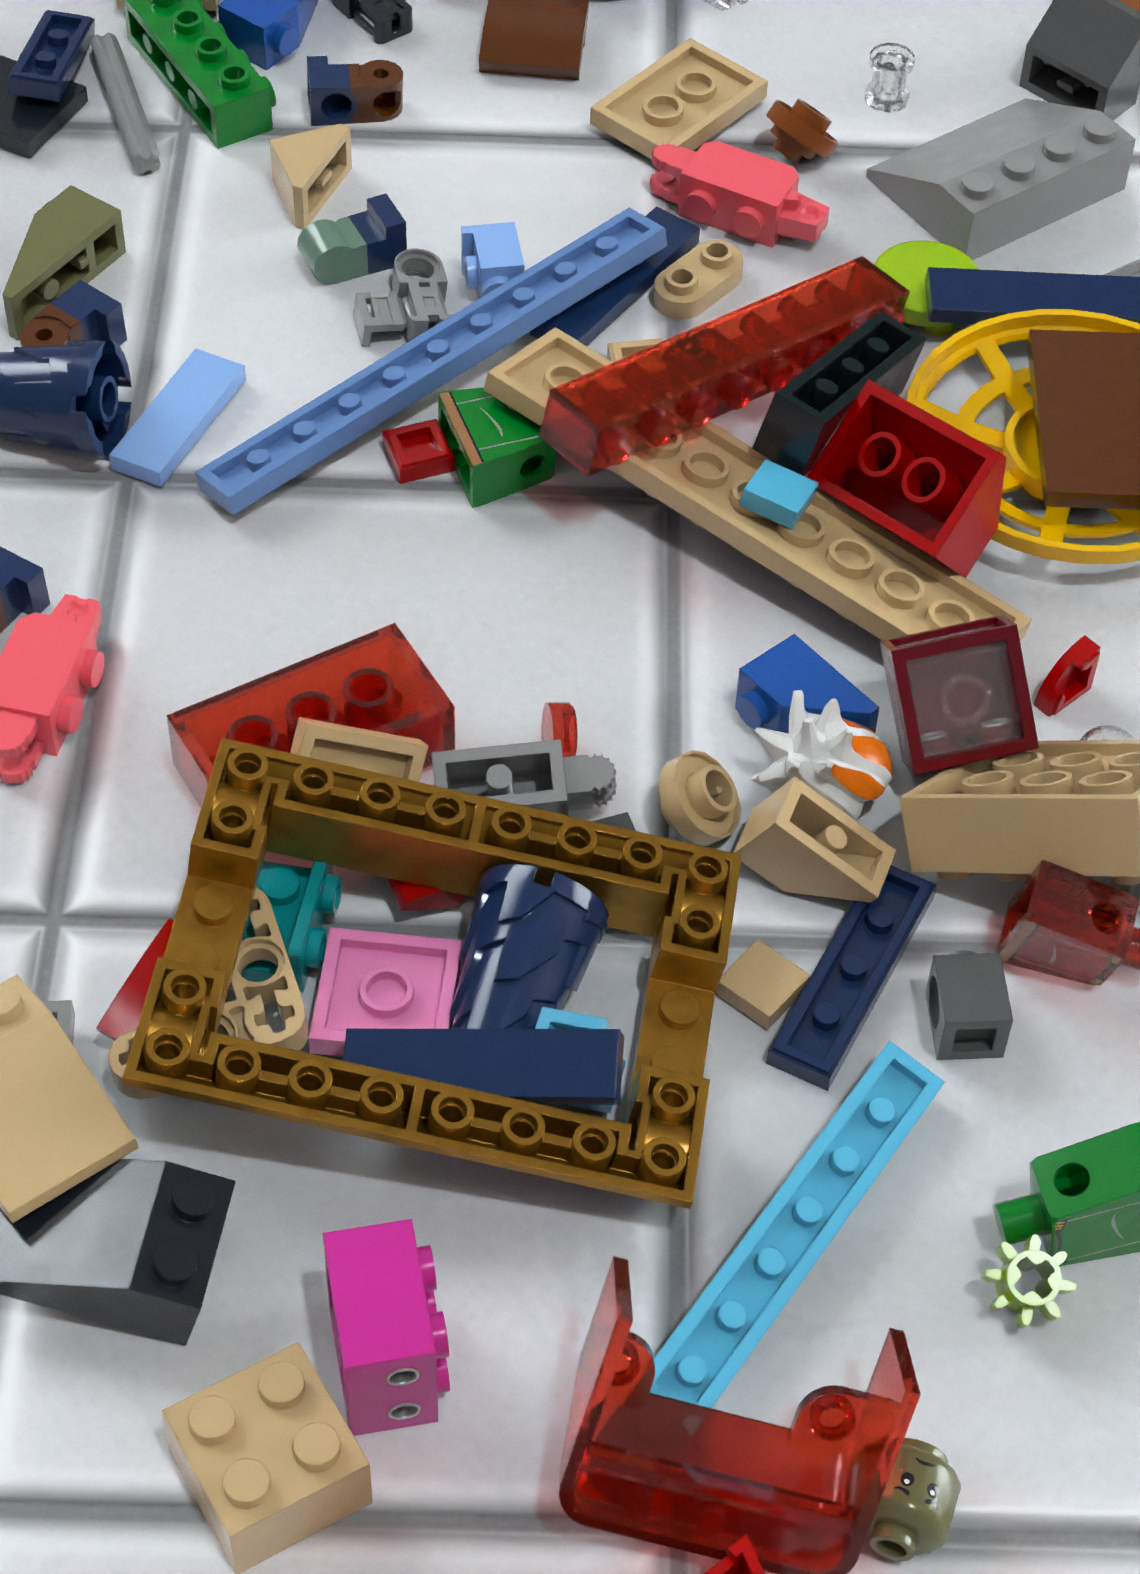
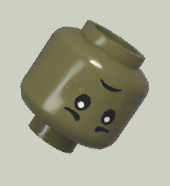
[851,1438,961,1561]

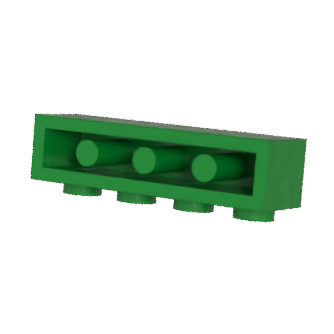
[123,0,276,149]

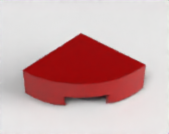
[1033,635,1101,717]

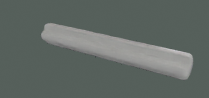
[90,32,161,175]

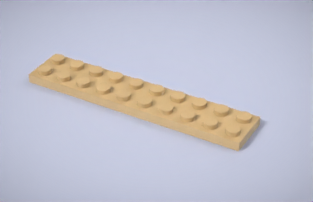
[484,327,1032,641]

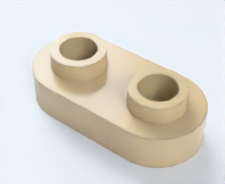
[653,240,743,320]

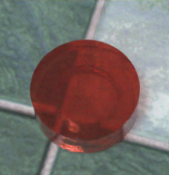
[541,702,578,757]

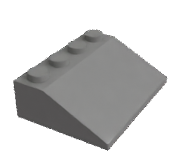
[866,98,1136,260]

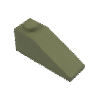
[2,185,126,340]

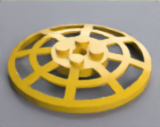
[906,309,1140,564]

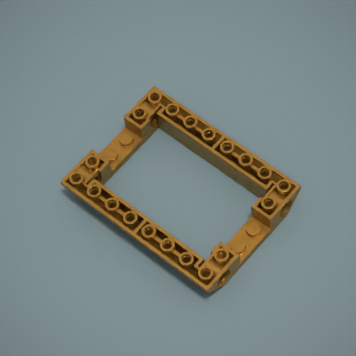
[122,738,742,1209]

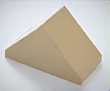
[269,124,352,230]

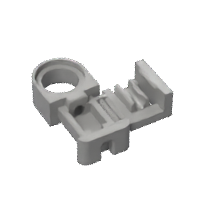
[353,248,453,347]

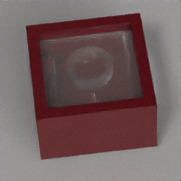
[880,615,1039,775]

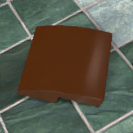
[479,0,589,80]

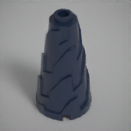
[0,340,132,458]
[450,864,609,1029]

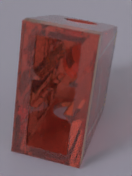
[996,860,1140,986]

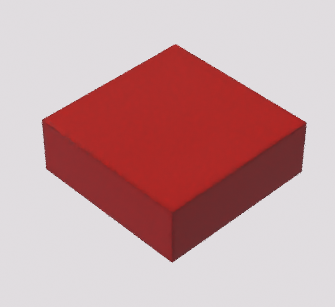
[382,419,455,484]

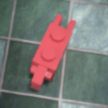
[650,141,830,248]
[0,594,104,785]

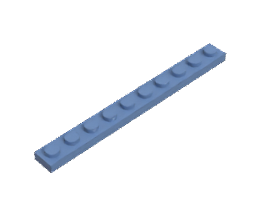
[195,207,667,515]

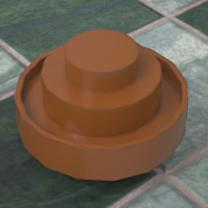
[766,98,839,163]

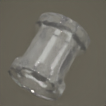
[864,43,915,113]

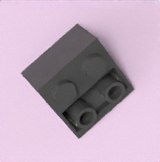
[1019,0,1140,120]

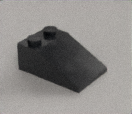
[0,1159,236,1346]

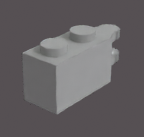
[431,739,616,816]

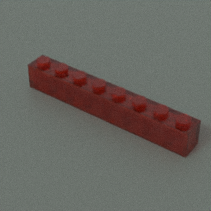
[539,256,910,477]

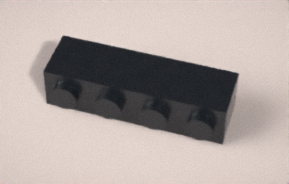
[752,311,927,476]

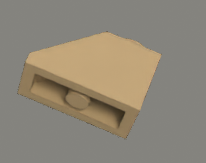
[733,777,896,903]

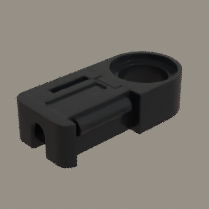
[332,0,413,44]

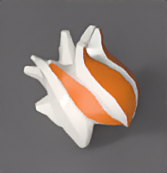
[751,690,893,820]

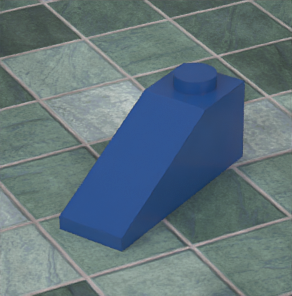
[218,0,319,71]

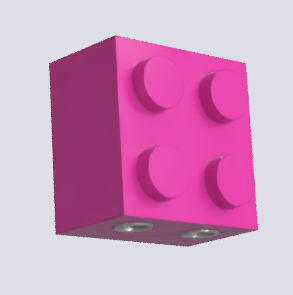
[322,1219,450,1436]

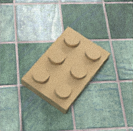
[590,38,768,159]

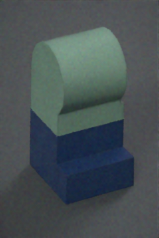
[297,193,407,284]

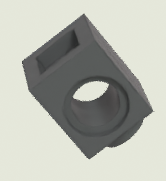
[925,950,1013,1060]

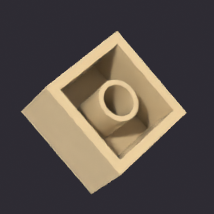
[161,1341,373,1574]

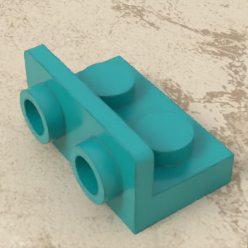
[241,861,343,993]

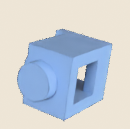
[461,222,525,299]

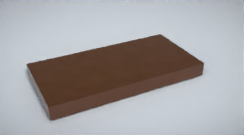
[1027,329,1140,510]

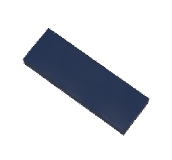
[8,10,95,102]

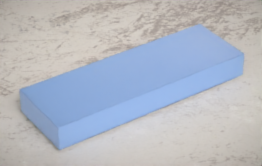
[109,348,246,487]

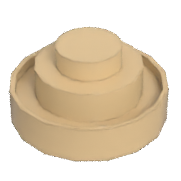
[658,750,741,846]

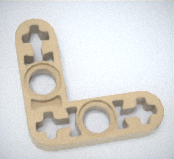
[108,887,309,1100]

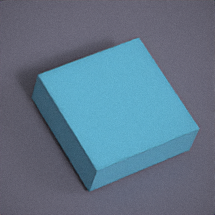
[739,459,819,530]

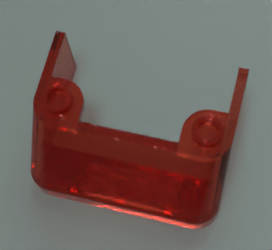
[559,1256,921,1574]

